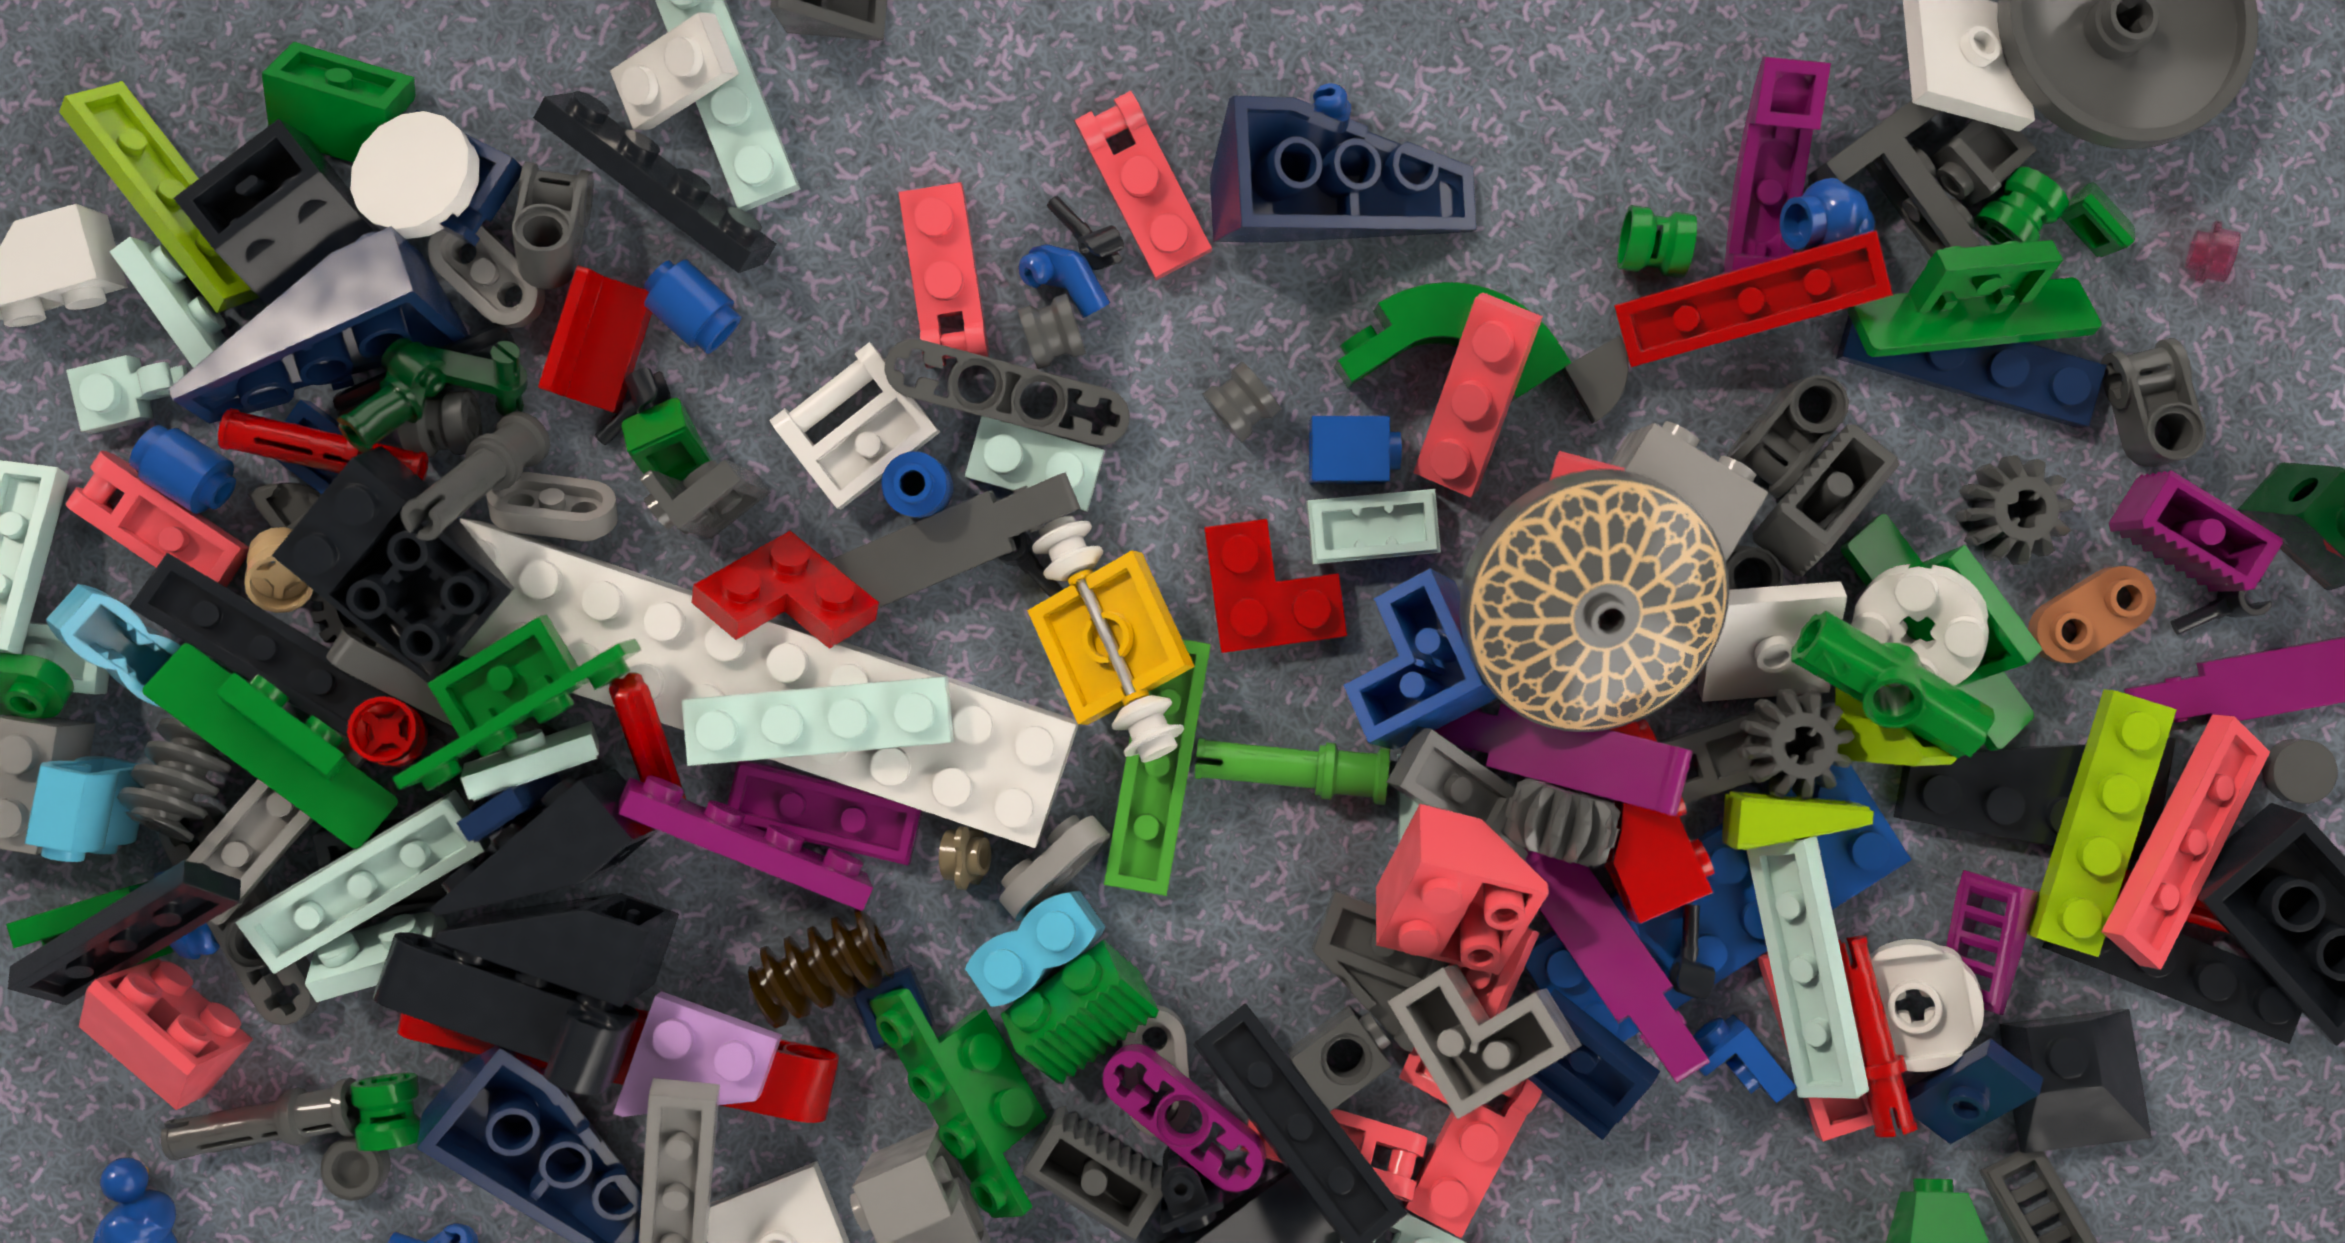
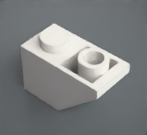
[0,204,128,327]

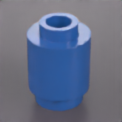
[644,259,741,354]
[129,425,236,514]
[881,451,953,519]

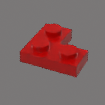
[1204,519,1347,653]
[691,531,879,649]

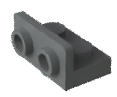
[640,459,771,539]

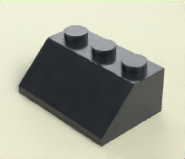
[2198,803,2345,1046]

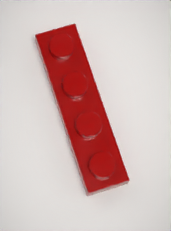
[1614,230,1893,367]

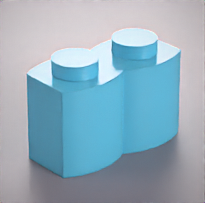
[46,584,181,707]
[25,756,142,862]
[965,891,1105,1007]

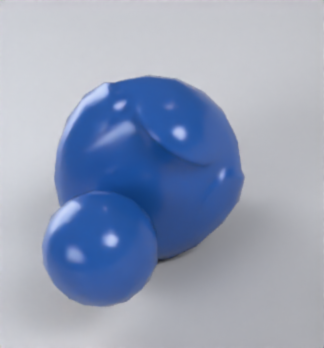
[1780,178,1875,250]
[93,1157,178,1243]

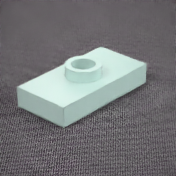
[1306,489,1441,565]
[461,721,599,801]

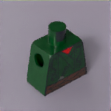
[2237,462,2345,590]

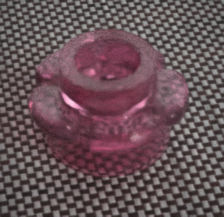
[2185,221,2241,284]

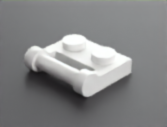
[770,342,940,510]

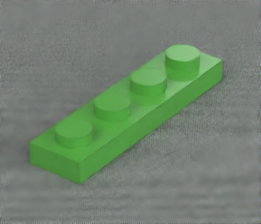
[1104,639,1211,896]

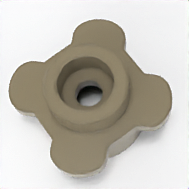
[939,826,991,890]

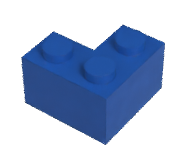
[1343,569,1498,750]

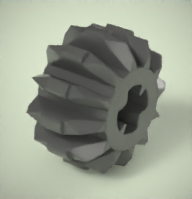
[1955,455,2076,565]
[1737,689,1855,800]
[1504,779,1620,866]

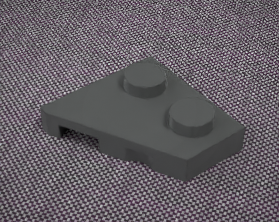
[1312,889,1446,1052]

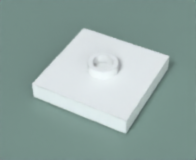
[1903,0,2035,132]
[1698,581,1847,702]
[707,1161,850,1243]

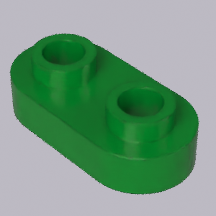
[0,652,74,719]

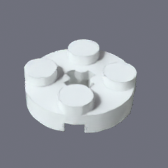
[1851,564,1989,687]
[1870,939,1984,1072]

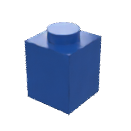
[1309,416,1402,484]

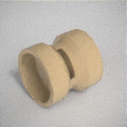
[244,527,313,613]

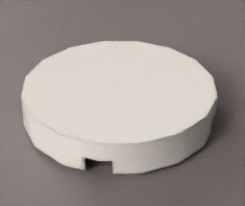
[350,111,480,239]

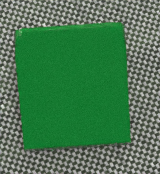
[2060,182,2135,258]
[622,397,712,481]

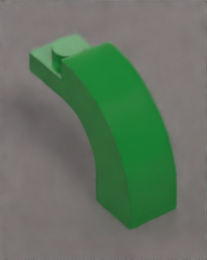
[1334,282,1572,402]

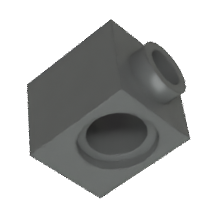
[1288,1005,1392,1112]

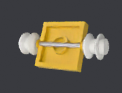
[1027,516,1195,762]

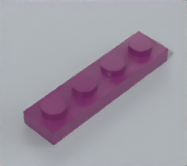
[619,776,873,911]

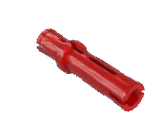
[218,408,429,481]
[1838,935,1918,1138]

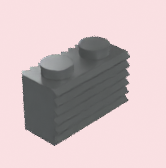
[1752,424,1900,576]
[1022,1106,1164,1243]

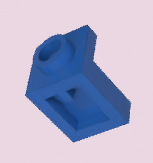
[1693,1014,1797,1103]

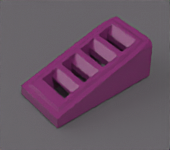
[1946,870,2039,1015]

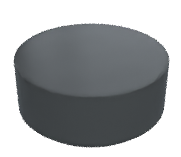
[2262,739,2338,804]
[320,1135,391,1201]

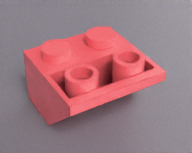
[1376,804,1548,975]
[79,958,253,1110]

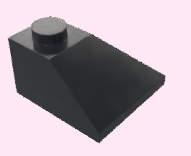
[1999,1009,2152,1153]

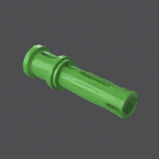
[1195,738,1390,805]

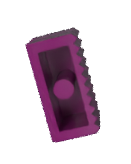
[2109,470,2283,592]

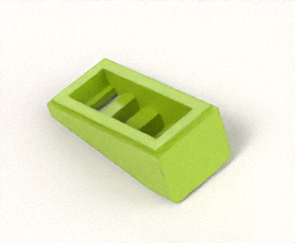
[1722,791,1874,850]

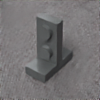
[1808,100,1982,257]

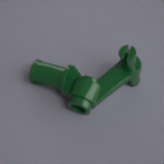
[337,338,528,453]

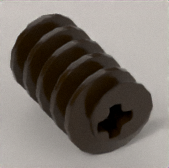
[748,908,894,1029]

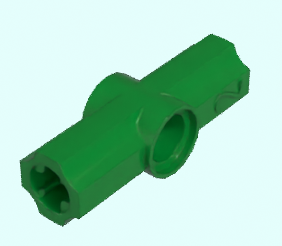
[1791,611,1995,758]

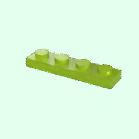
[59,81,259,313]
[2027,689,2177,957]

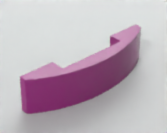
[1724,57,1831,326]

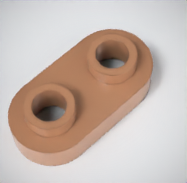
[2028,566,2156,663]

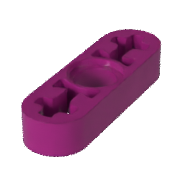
[1103,1044,1266,1192]

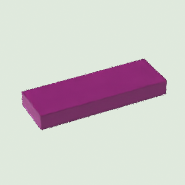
[727,760,923,865]

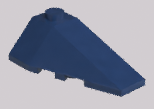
[1210,95,1477,243]
[169,226,469,424]
[416,1045,642,1243]

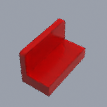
[539,265,652,414]

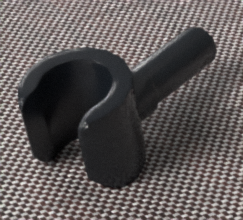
[1047,196,1124,270]
[595,367,671,445]
[998,532,1063,597]
[2170,579,2272,635]
[1668,905,1716,999]

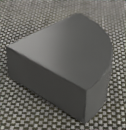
[1562,335,1628,424]
[247,482,322,529]

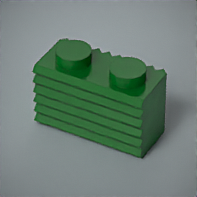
[1000,939,1159,1084]

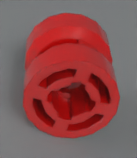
[347,696,428,767]

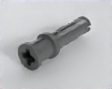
[401,411,551,541]
[161,1077,361,1161]

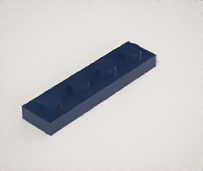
[1836,315,2107,429]

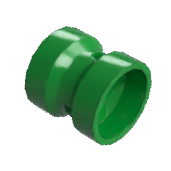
[1974,166,2069,245]
[1617,205,1697,279]
[350,1072,421,1151]

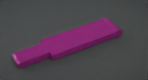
[2124,636,2345,724]
[1434,704,1693,816]
[1524,848,1710,1084]

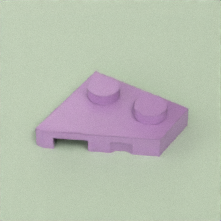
[613,991,782,1117]

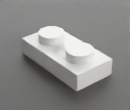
[610,12,739,130]

